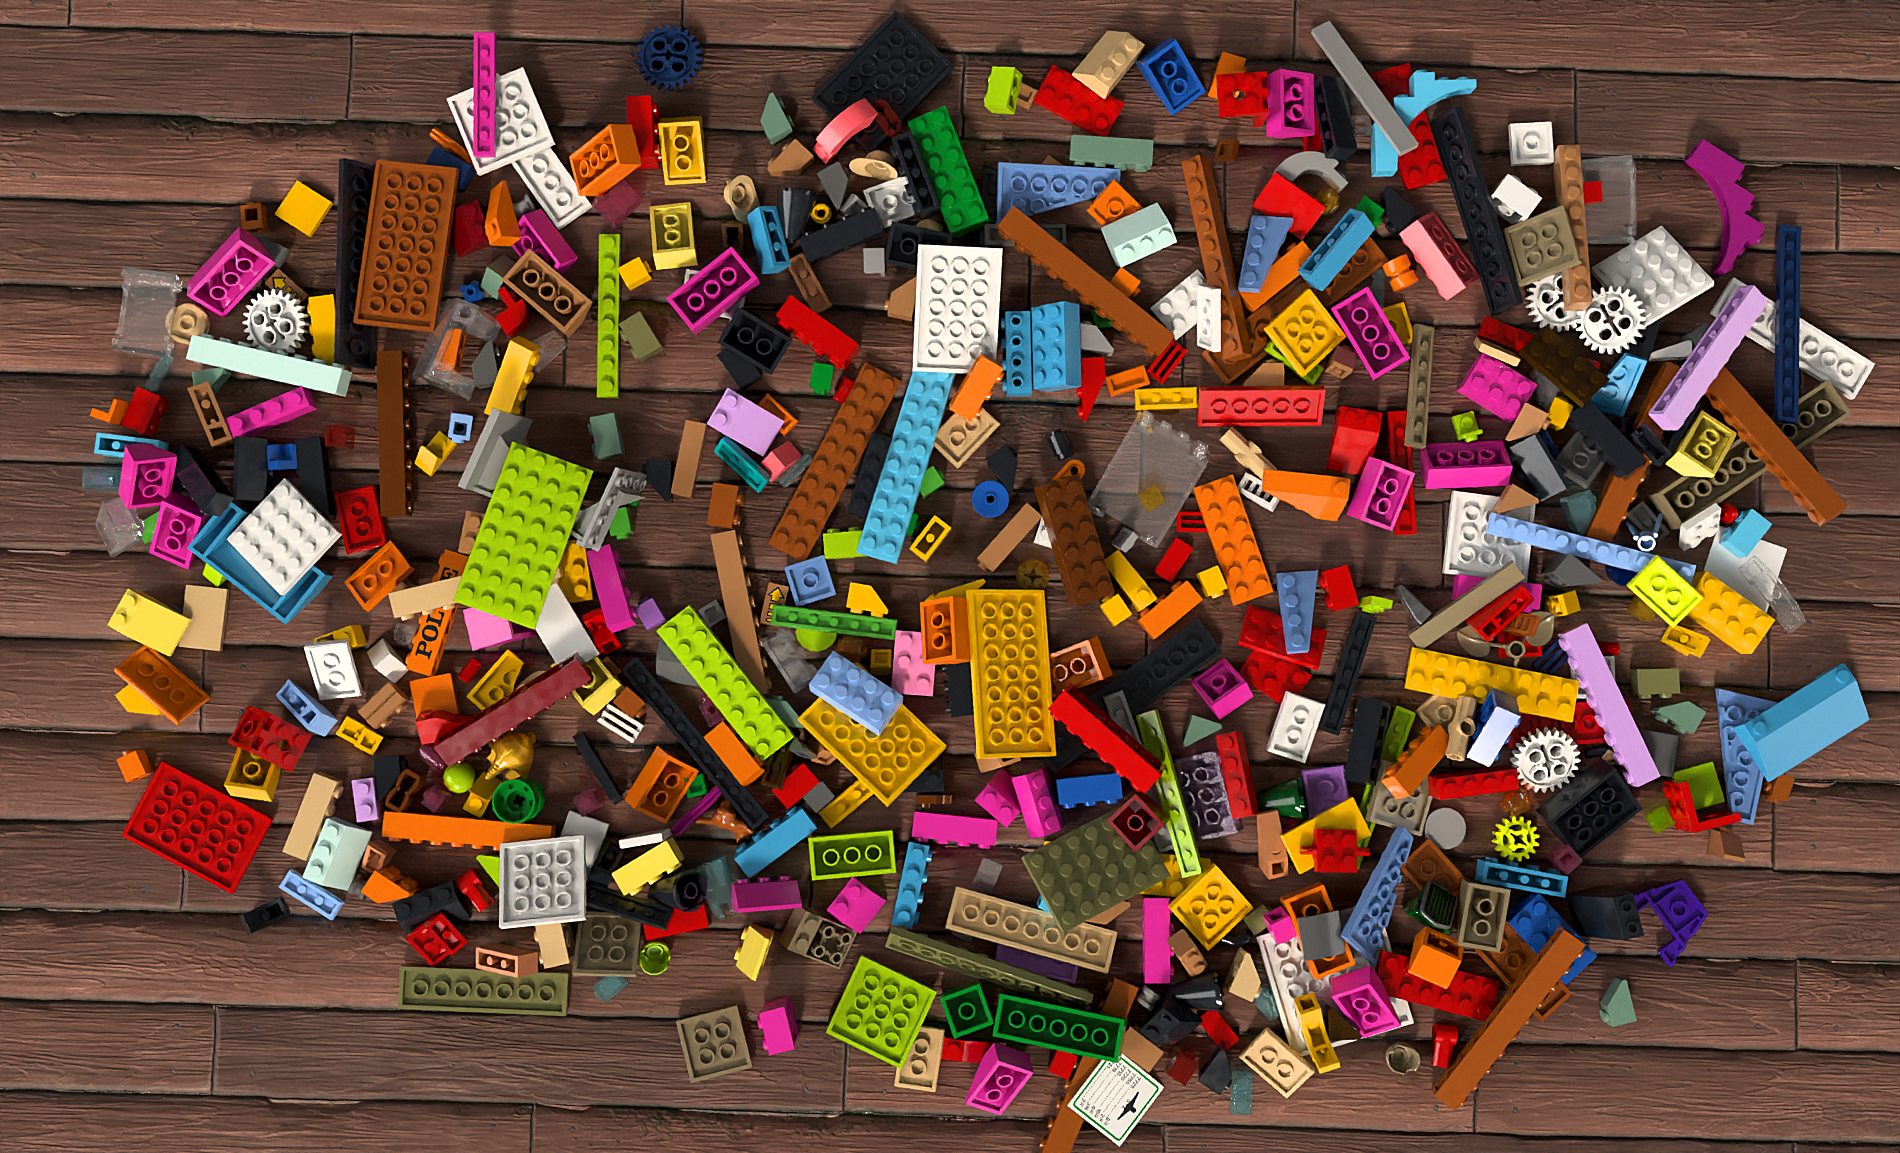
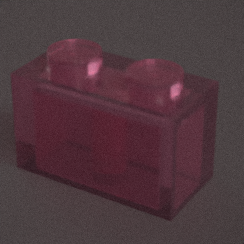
[594,179,644,229]

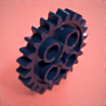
[636,24,703,92]

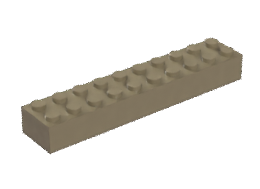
[1648,380,1852,530]

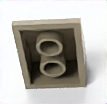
[1457,879,1511,953]

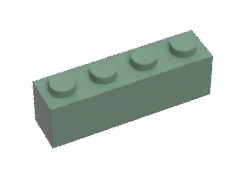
[1069,135,1154,172]

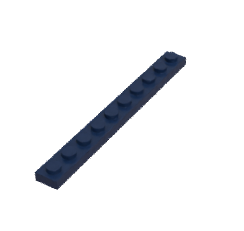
[1774,224,1801,424]

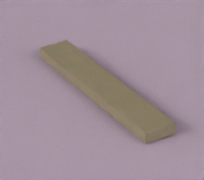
[1404,324,1435,449]
[1407,560,1525,649]

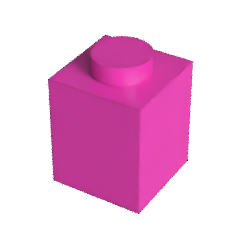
[1263,906,1297,945]

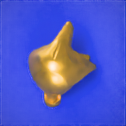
[485,732,536,780]

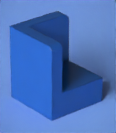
[267,444,297,470]

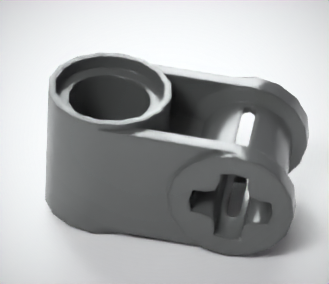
[252,234,290,269]

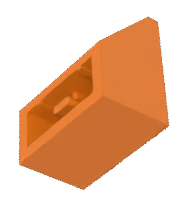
[361,866,422,904]
[1408,926,1464,989]

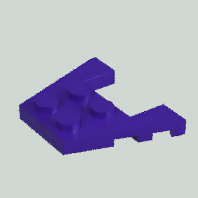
[1634,879,1709,967]

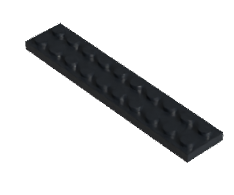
[1431,106,1524,316]
[334,158,376,370]
[1043,618,1223,774]

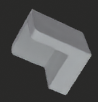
[863,248,885,276]

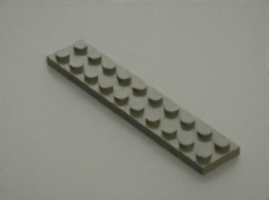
[885,926,1094,1009]

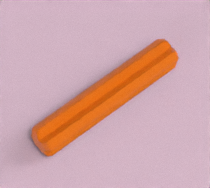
[430,127,476,170]

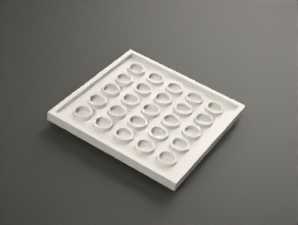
[1256,906,1414,1056]

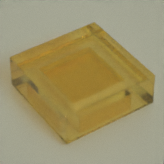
[1137,485,1166,513]

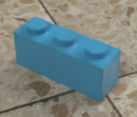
[747,206,791,274]

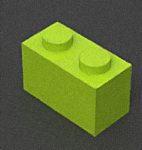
[984,66,1023,114]
[823,527,866,560]

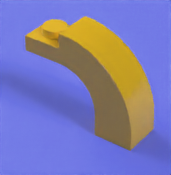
[1293,992,1340,1074]

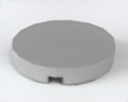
[1424,807,1466,849]

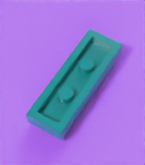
[713,436,772,493]

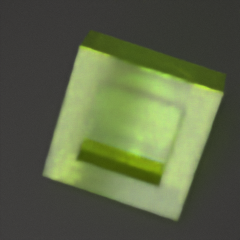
[1643,805,1675,834]

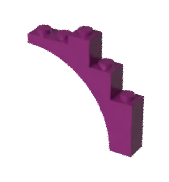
[1685,139,1766,277]

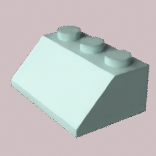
[1101,203,1177,267]
[302,816,373,891]

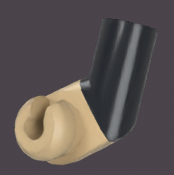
[1584,745,1616,765]

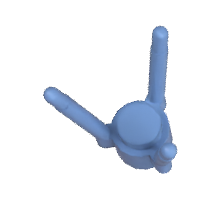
[1625,513,1663,553]

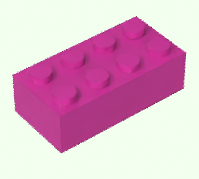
[666,246,760,335]
[1331,287,1410,381]

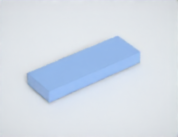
[279,869,345,921]

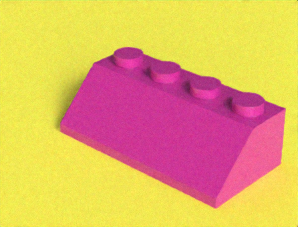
[187,227,276,318]
[1420,440,1513,489]

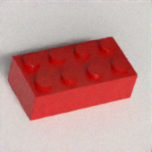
[776,295,860,370]

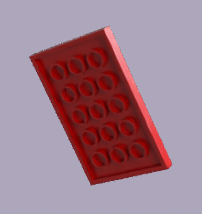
[121,761,274,894]

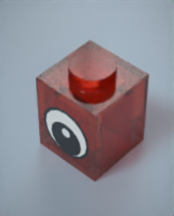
[1165,1049,1199,1086]

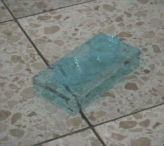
[1229,1070,1253,1116]

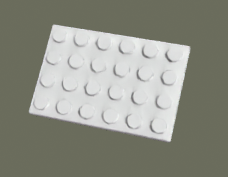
[912,244,1002,374]

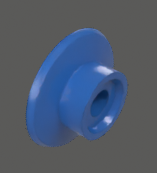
[972,481,1009,518]

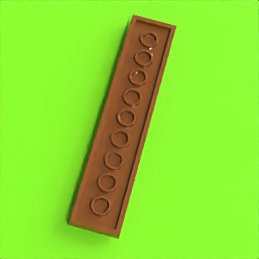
[1201,236,1389,386]
[768,362,901,562]
[1401,838,1572,1022]

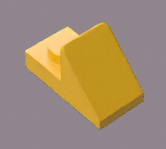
[414,431,457,477]
[1661,625,1710,658]
[462,771,502,818]

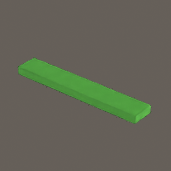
[771,604,897,640]

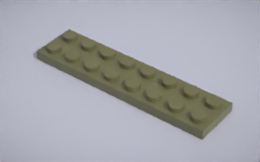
[398,965,570,1016]

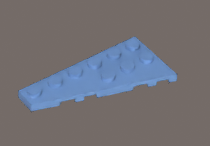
[996,162,1120,224]
[1715,688,1777,825]
[1340,826,1414,966]

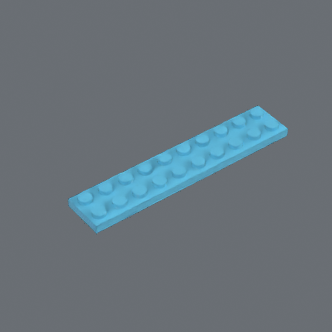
[856,371,956,564]

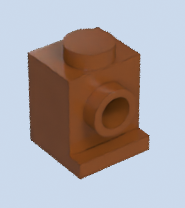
[240,201,270,234]
[1762,774,1795,804]

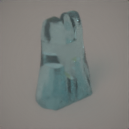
[693,855,738,920]

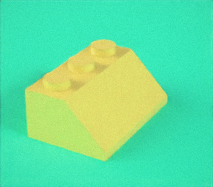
[1665,410,1738,478]

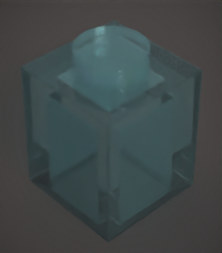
[592,976,628,1003]

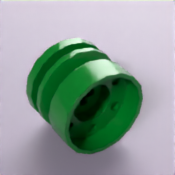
[492,778,546,824]

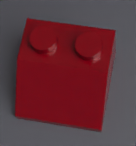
[450,199,491,258]
[1107,791,1170,852]

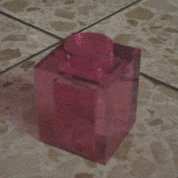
[572,787,604,817]

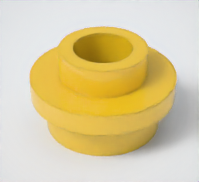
[811,203,832,224]

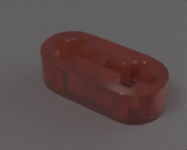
[872,100,902,137]

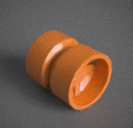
[1382,254,1419,292]

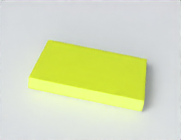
[1626,555,1704,628]

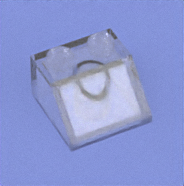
[95,497,145,557]

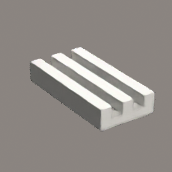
[598,703,644,743]

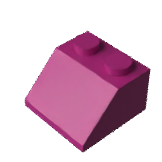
[1191,658,1253,720]
[974,767,1021,828]
[827,876,887,934]

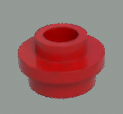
[1720,503,1738,524]

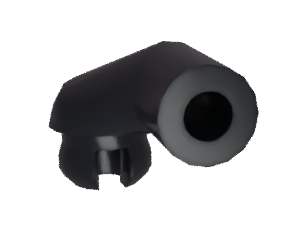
[1220,929,1252,948]

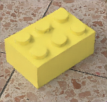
[612,837,685,896]

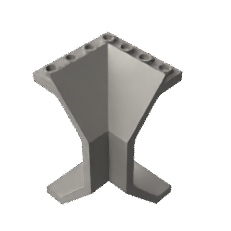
[458,408,647,552]

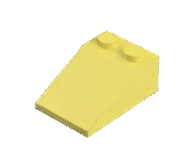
[649,202,698,270]
[108,588,191,656]
[551,656,625,715]
[734,923,775,981]

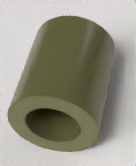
[1242,904,1272,936]

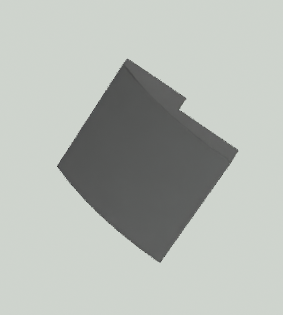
[1638,729,1679,777]
[1297,910,1346,961]

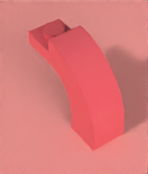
[813,98,878,165]

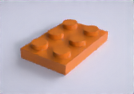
[344,540,415,612]

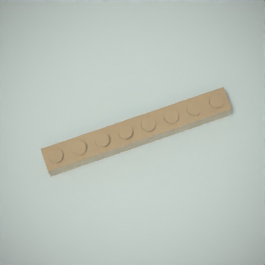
[388,564,564,621]

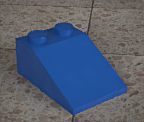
[1135,38,1206,116]

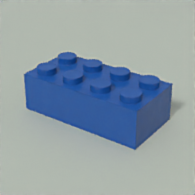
[1505,891,1597,985]

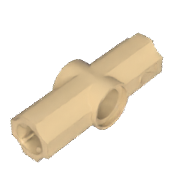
[1219,427,1277,481]
[1445,696,1478,761]

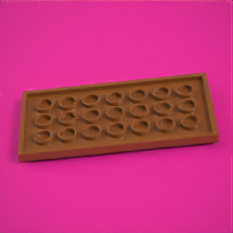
[353,160,459,333]

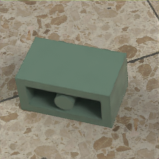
[588,413,625,460]

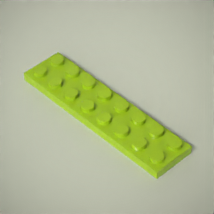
[656,605,795,762]

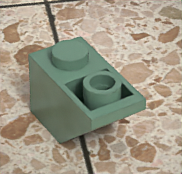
[760,92,794,145]
[1650,701,1706,734]

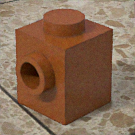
[613,686,648,719]

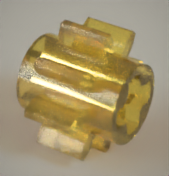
[1315,188,1341,214]

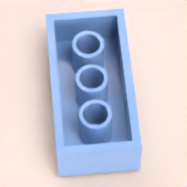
[809,651,903,736]

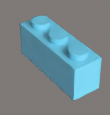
[94,433,169,458]

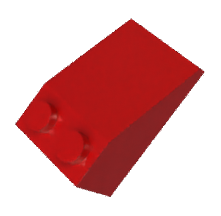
[1326,406,1383,476]

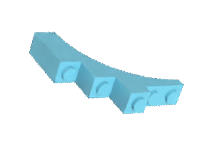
[1370,70,1476,177]

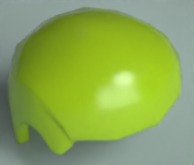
[443,761,476,793]
[639,940,671,975]

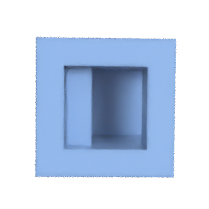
[448,411,473,443]

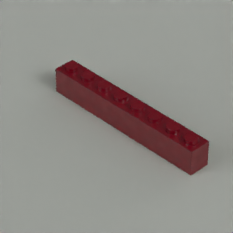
[434,652,592,767]

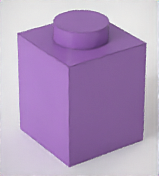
[635,597,668,630]

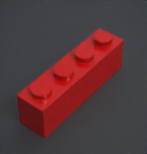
[1216,731,1259,819]
[1428,765,1519,800]

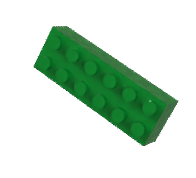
[907,106,992,240]
[993,992,1128,1063]

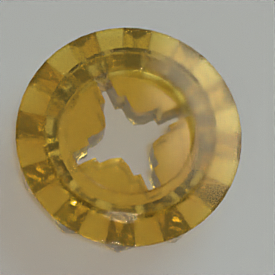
[1016,560,1049,590]

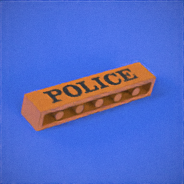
[406,550,469,676]

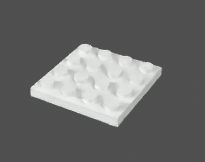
[447,67,555,176]
[1591,225,1714,327]
[227,478,342,596]
[1442,491,1536,583]
[499,835,586,929]

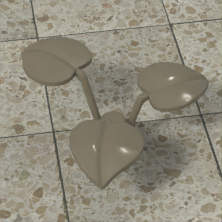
[1457,611,1555,671]

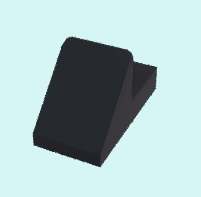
[239,898,289,935]

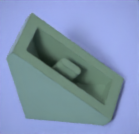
[480,255,516,300]
[192,367,232,396]
[1181,715,1223,747]

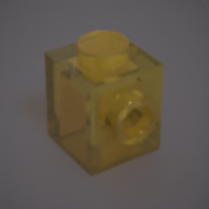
[1626,595,1656,622]

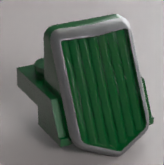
[1402,880,1458,935]

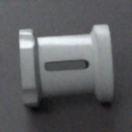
[512,194,537,220]

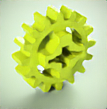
[1492,816,1540,862]

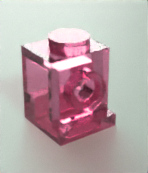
[698,696,726,728]
[421,782,453,813]
[1545,843,1583,875]

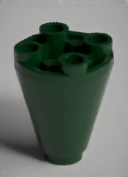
[1255,777,1308,820]

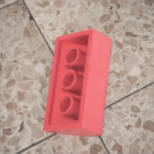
[1399,211,1481,301]

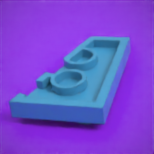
[1590,353,1647,417]

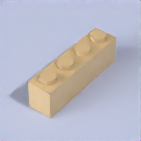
[282,772,344,861]

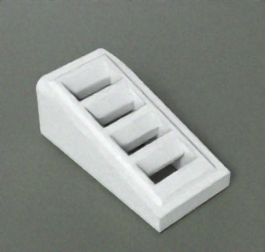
[1648,340,1692,362]
[1237,472,1280,512]

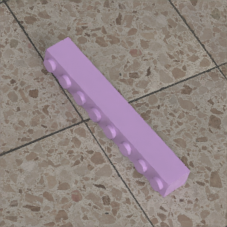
[1648,285,1768,430]
[1558,623,1660,787]

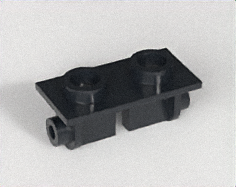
[1627,423,1672,467]

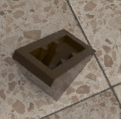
[722,221,746,260]
[1324,1004,1363,1041]

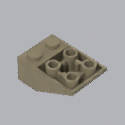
[779,905,857,970]

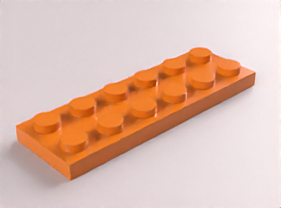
[1192,475,1273,605]

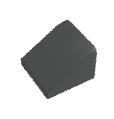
[789,736,818,759]

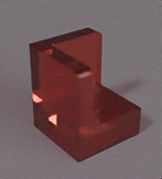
[325,425,354,449]

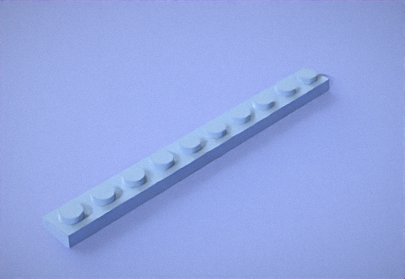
[1485,513,1696,585]

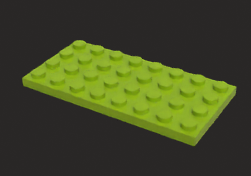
[453,441,594,630]

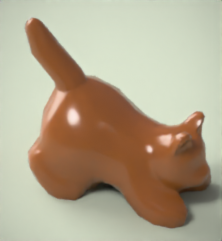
[695,800,754,843]

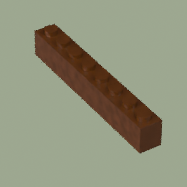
[376,350,414,518]

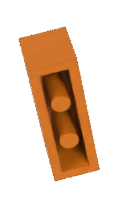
[949,352,1004,421]
[1137,580,1203,640]
[704,721,765,787]

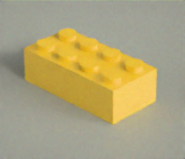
[1687,571,1775,654]

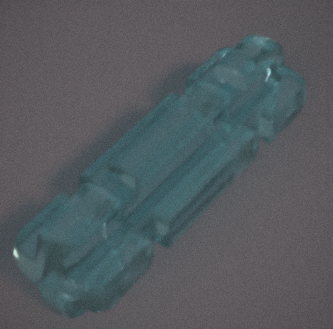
[1372,269,1385,309]
[145,353,173,392]
[779,453,813,487]

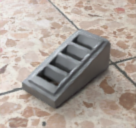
[1393,585,1432,625]

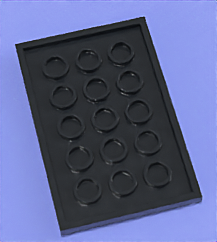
[811,10,955,153]

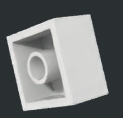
[1490,174,1542,226]

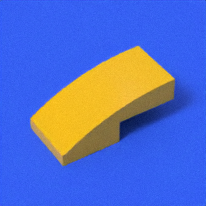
[336,715,384,756]

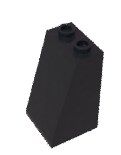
[1565,884,1644,941]

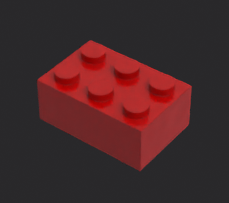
[626,95,662,169]

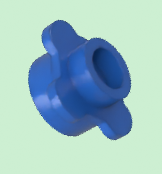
[459,280,484,304]

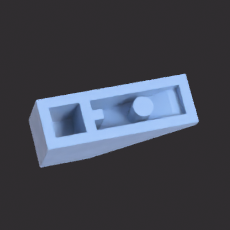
[276,679,338,737]

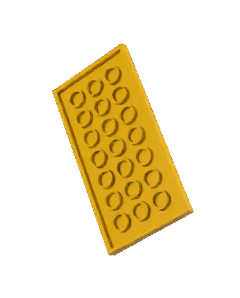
[966,589,1056,759]

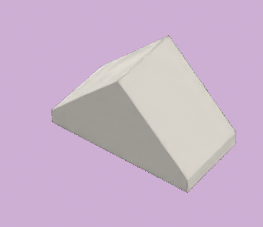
[367,638,409,683]

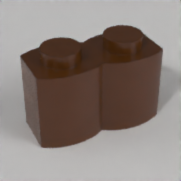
[385,768,427,813]

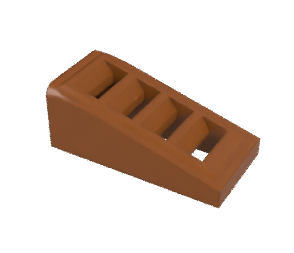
[1501,613,1541,637]

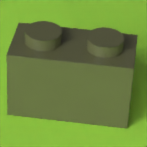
[619,311,664,362]
[1630,668,1680,699]

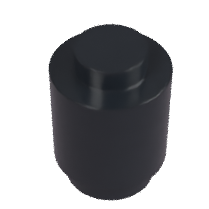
[1047,429,1074,461]

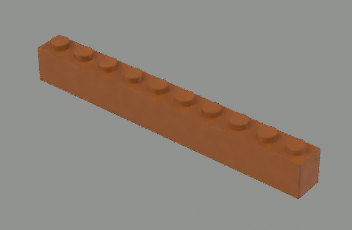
[1181,155,1253,362]
[996,205,1175,357]
[1580,362,1681,543]
[1704,366,1847,527]
[1432,925,1586,1111]
[1039,975,1139,1153]

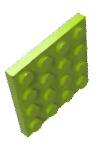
[826,955,937,1069]

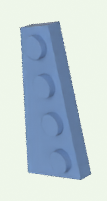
[1238,215,1294,293]
[1276,570,1318,654]

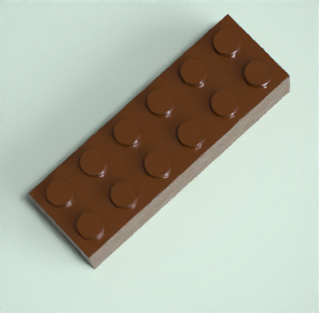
[1034,474,1115,606]

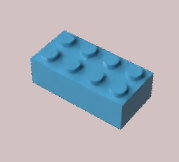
[1031,301,1081,392]

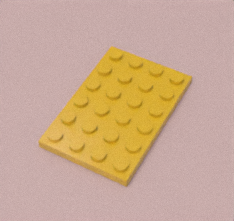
[798,661,947,807]

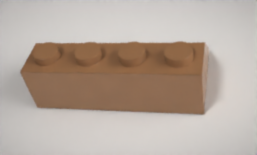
[502,249,593,337]

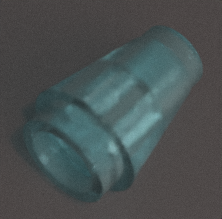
[1253,988,1279,1021]

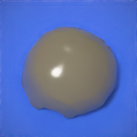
[1385,1042,1421,1075]

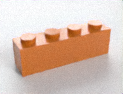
[1239,241,1312,314]
[1381,724,1449,799]

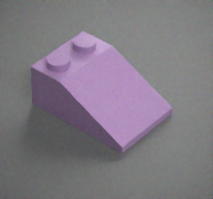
[707,388,785,457]

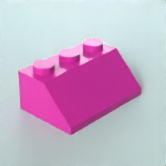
[1266,69,1315,139]
[512,209,578,275]
[118,443,177,509]
[1346,457,1415,531]
[1012,766,1064,839]
[731,875,802,913]

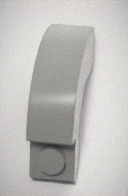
[1272,151,1348,194]

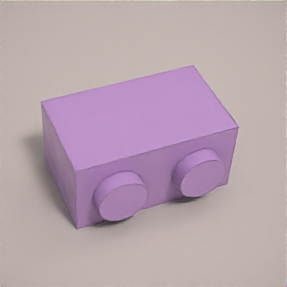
[352,777,385,822]

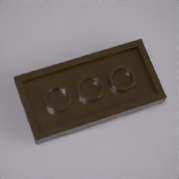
[1518,325,1610,408]

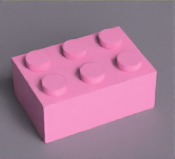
[891,630,935,696]

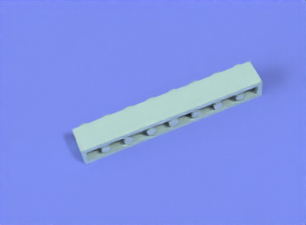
[186,333,352,397]

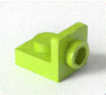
[1451,411,1483,443]

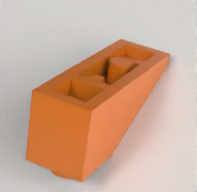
[485,181,522,246]

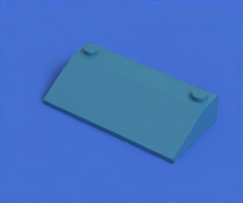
[187,500,333,625]
[1733,663,1870,782]

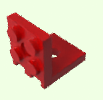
[1216,71,1270,128]
[227,706,312,772]
[1663,779,1742,833]

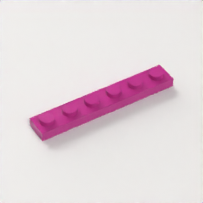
[473,32,497,158]

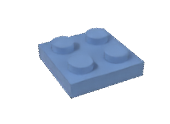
[784,555,836,607]

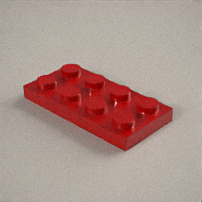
[1033,65,1125,137]
[1238,605,1328,670]

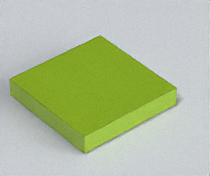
[1672,761,1725,810]

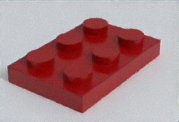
[1238,650,1312,705]

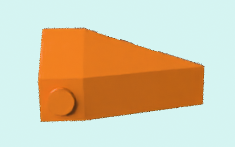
[1262,469,1350,521]

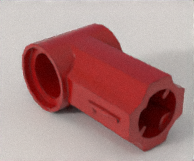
[455,867,495,913]
[1431,1023,1458,1068]

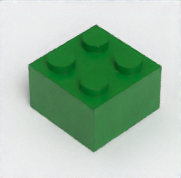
[940,980,994,1039]

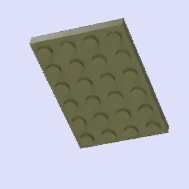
[1021,806,1171,934]

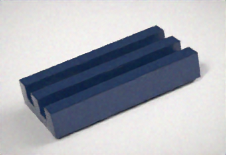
[1531,636,1569,675]

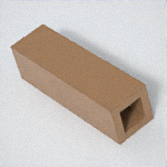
[671,418,709,499]
[977,503,1042,573]

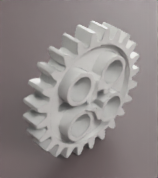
[1525,272,1594,332]
[1575,286,1647,355]
[243,289,310,353]
[1510,727,1581,793]

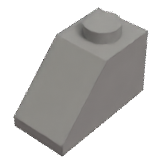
[1080,321,1114,356]

